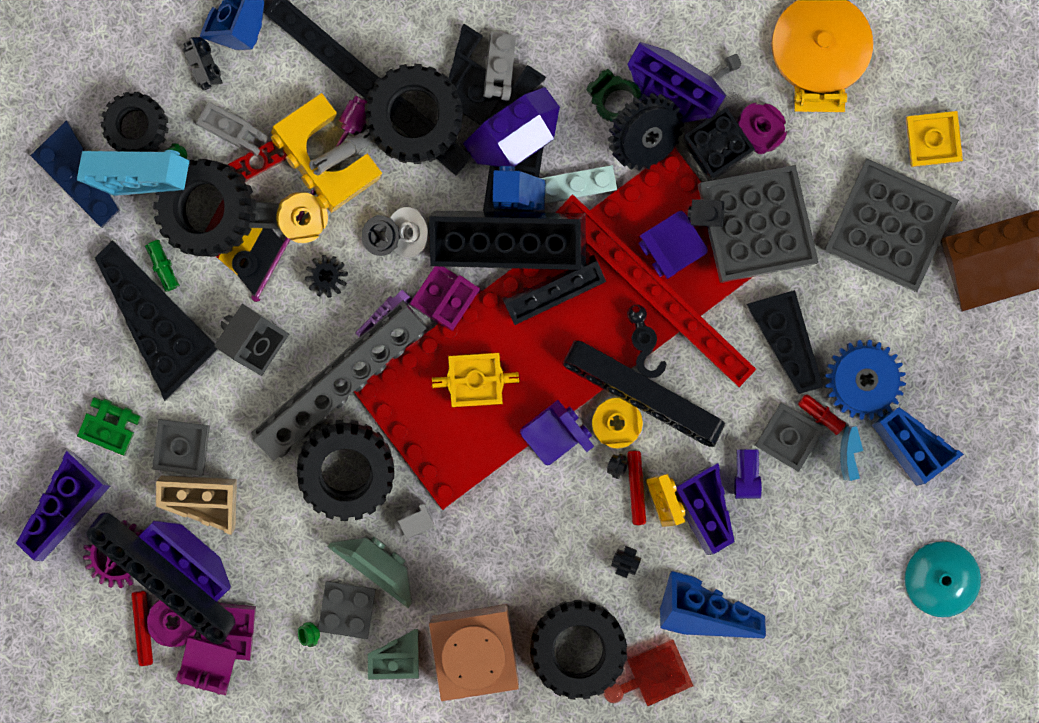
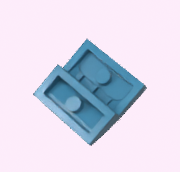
[840,426,863,481]

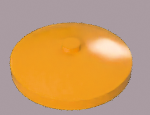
[771,0,873,95]

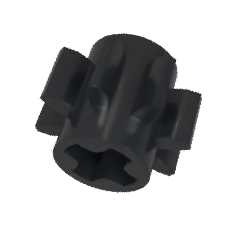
[611,546,641,578]

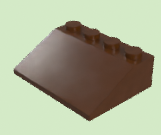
[941,210,1039,312]

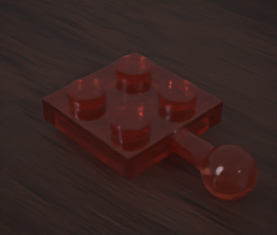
[604,639,694,707]

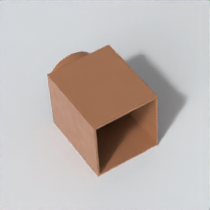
[429,604,519,701]

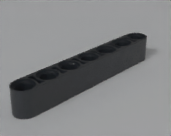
[562,340,725,447]
[86,513,236,644]

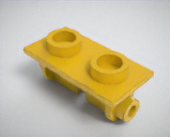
[794,87,847,112]

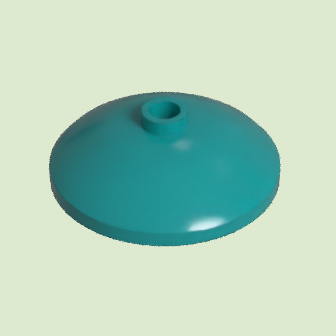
[905,541,981,617]

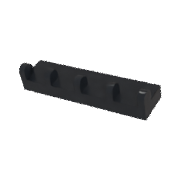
[502,255,606,325]

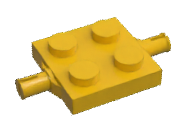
[432,353,519,407]

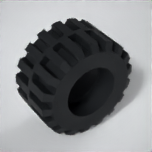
[101,92,169,152]

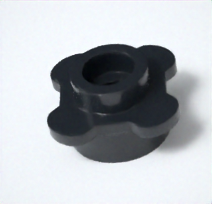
[607,454,628,479]

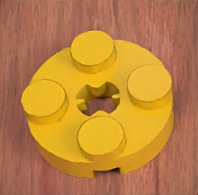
[276,192,328,243]
[592,398,643,448]

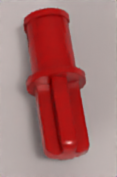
[798,394,846,435]

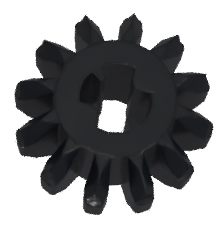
[305,255,348,298]

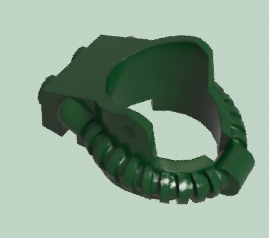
[586,69,642,123]

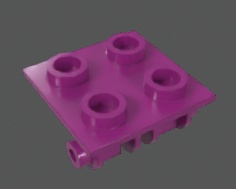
[176,637,237,696]

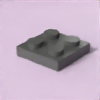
[754,402,825,472]
[152,419,210,476]
[318,581,376,639]

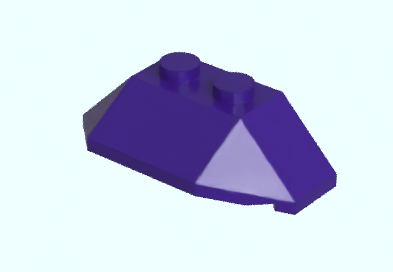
[627,42,726,123]
[463,87,560,167]
[138,521,231,602]

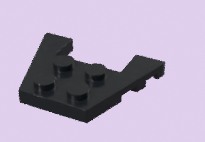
[448,24,546,125]

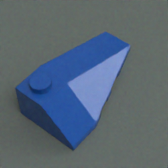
[200,0,264,50]
[660,571,766,639]

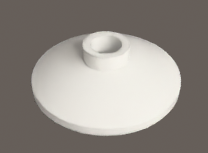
[391,207,429,258]

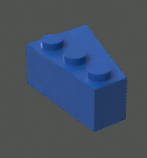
[493,166,545,210]
[872,407,964,486]

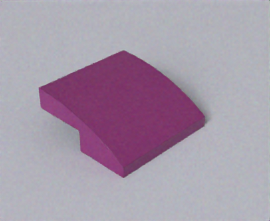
[409,266,480,331]
[201,602,256,661]

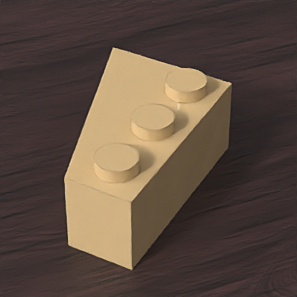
[156,475,237,535]

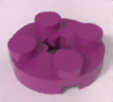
[737,103,787,154]
[147,600,196,647]

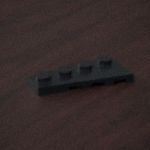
[746,290,823,394]

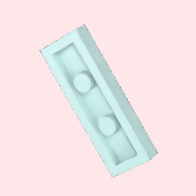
[541,165,617,204]

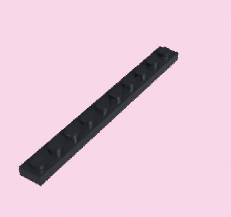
[263,0,472,176]

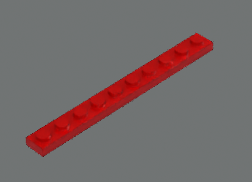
[555,194,756,388]

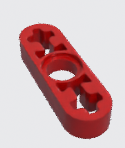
[227,140,288,182]

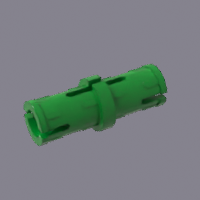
[144,240,180,292]

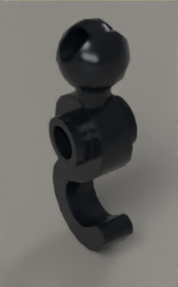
[627,304,667,378]

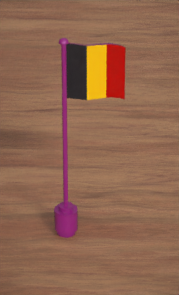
[205,95,367,302]

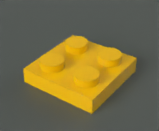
[906,111,963,167]
[645,474,685,527]

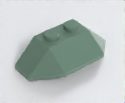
[327,536,412,608]

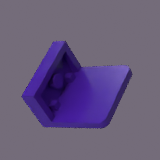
[638,211,708,279]
[520,400,595,466]

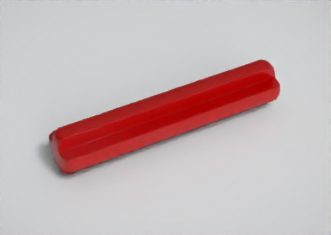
[627,450,646,525]
[131,591,153,666]

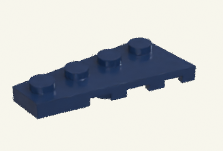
[30,120,120,228]

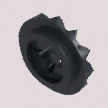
[362,215,401,256]

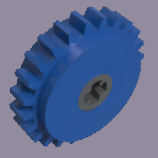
[824,340,906,420]

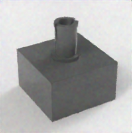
[214,304,289,376]

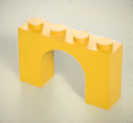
[271,93,382,213]

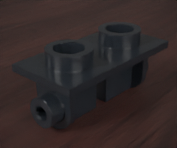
[183,37,223,91]

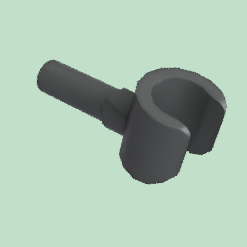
[712,54,741,82]

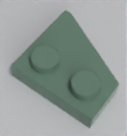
[368,629,419,680]

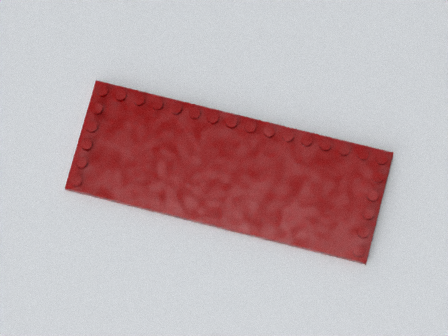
[354,147,752,510]

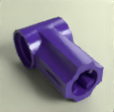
[734,449,762,499]

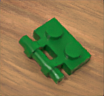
[77,397,141,456]

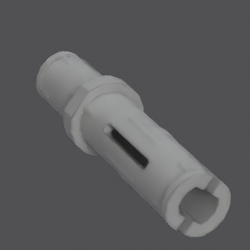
[309,129,375,175]

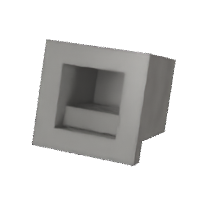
[394,503,435,539]

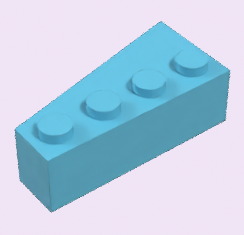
[77,150,190,196]

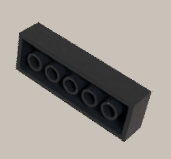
[429,211,586,270]

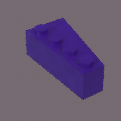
[16,450,111,562]

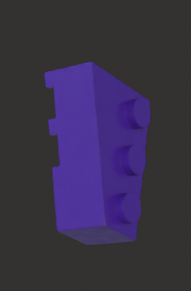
[675,463,735,555]

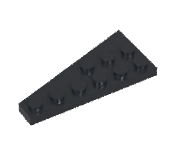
[95,240,219,401]

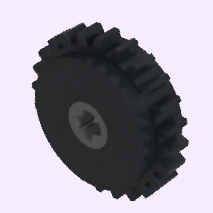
[608,93,684,171]

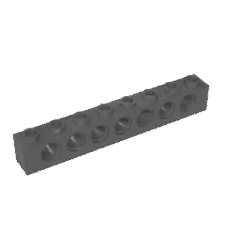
[251,300,427,461]

